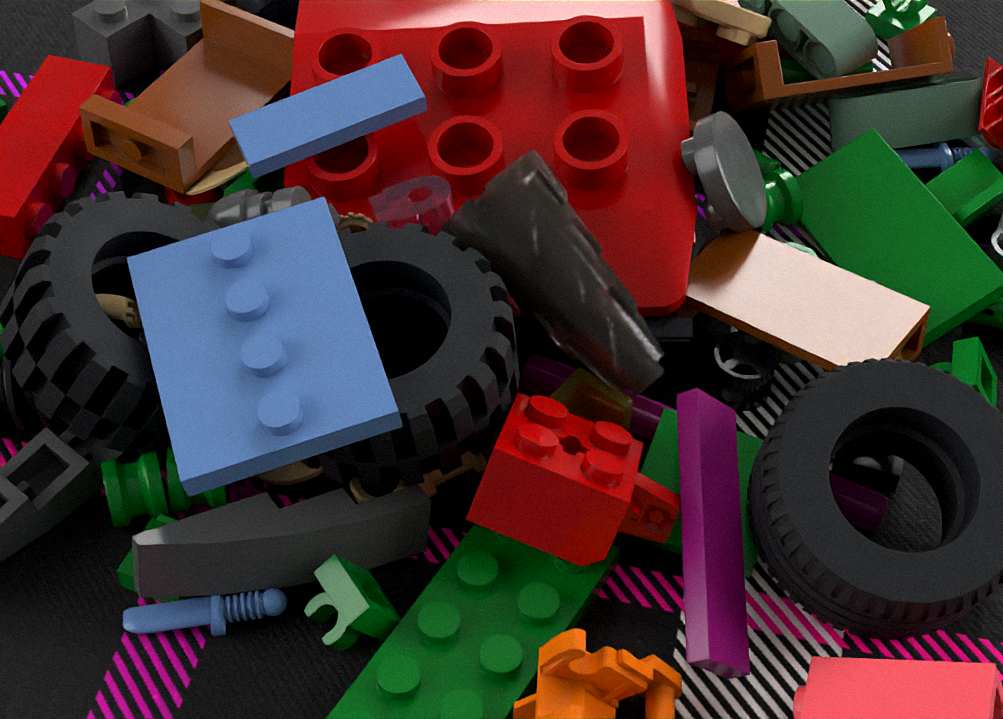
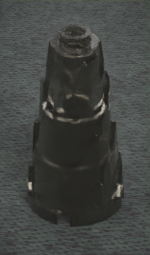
[436,150,665,397]

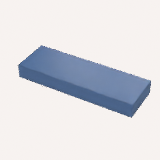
[228,54,428,179]

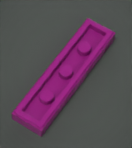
[676,388,750,679]

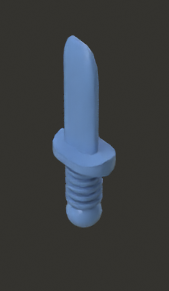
[893,141,994,175]
[122,588,287,637]

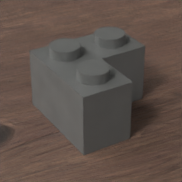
[71,0,203,89]

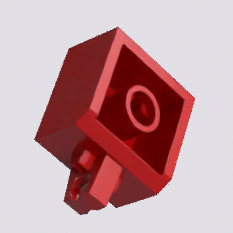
[466,392,680,567]

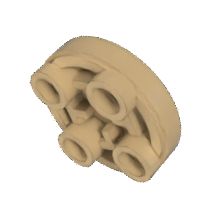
[670,0,772,46]

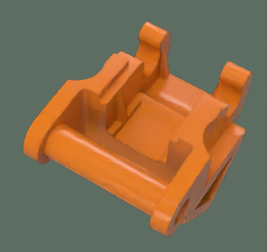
[513,628,682,719]

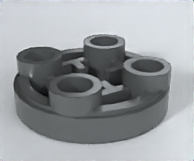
[681,111,767,233]

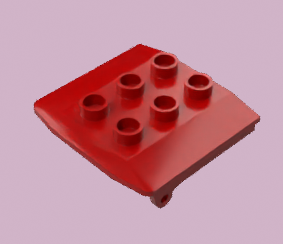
[283,0,697,318]

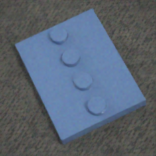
[127,196,403,497]

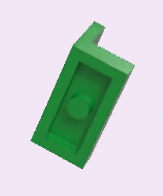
[925,148,1003,230]

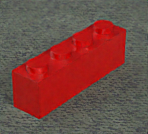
[0,55,121,260]

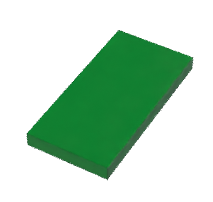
[795,128,1003,348]

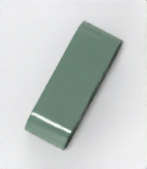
[737,0,878,80]
[828,77,982,153]

